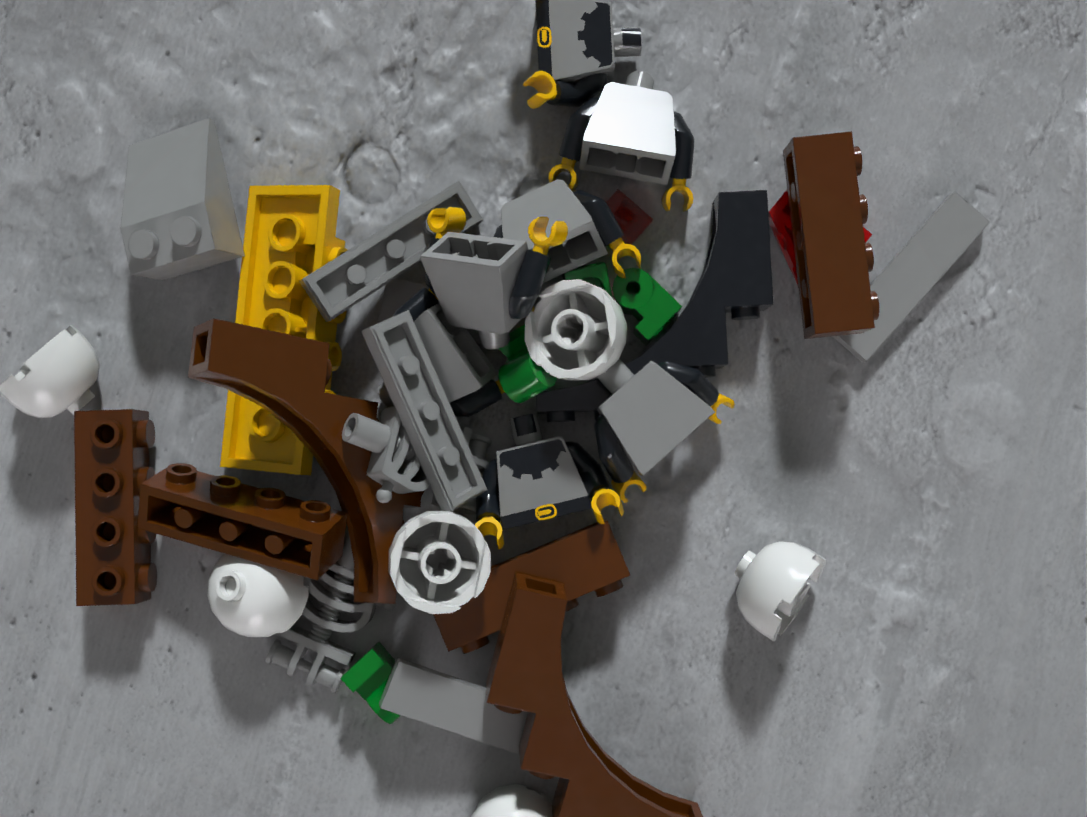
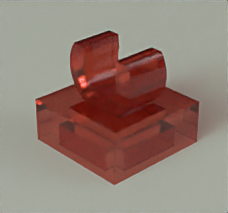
[606,189,653,247]

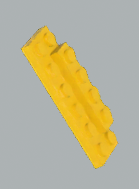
[220,185,348,476]

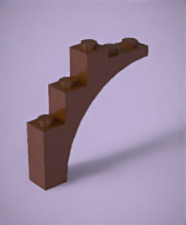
[188,318,425,604]
[486,572,703,817]

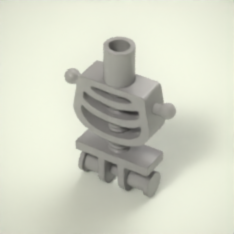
[342,406,492,515]
[265,535,396,693]

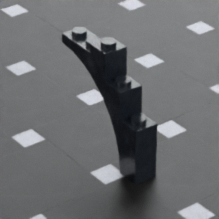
[536,190,773,422]

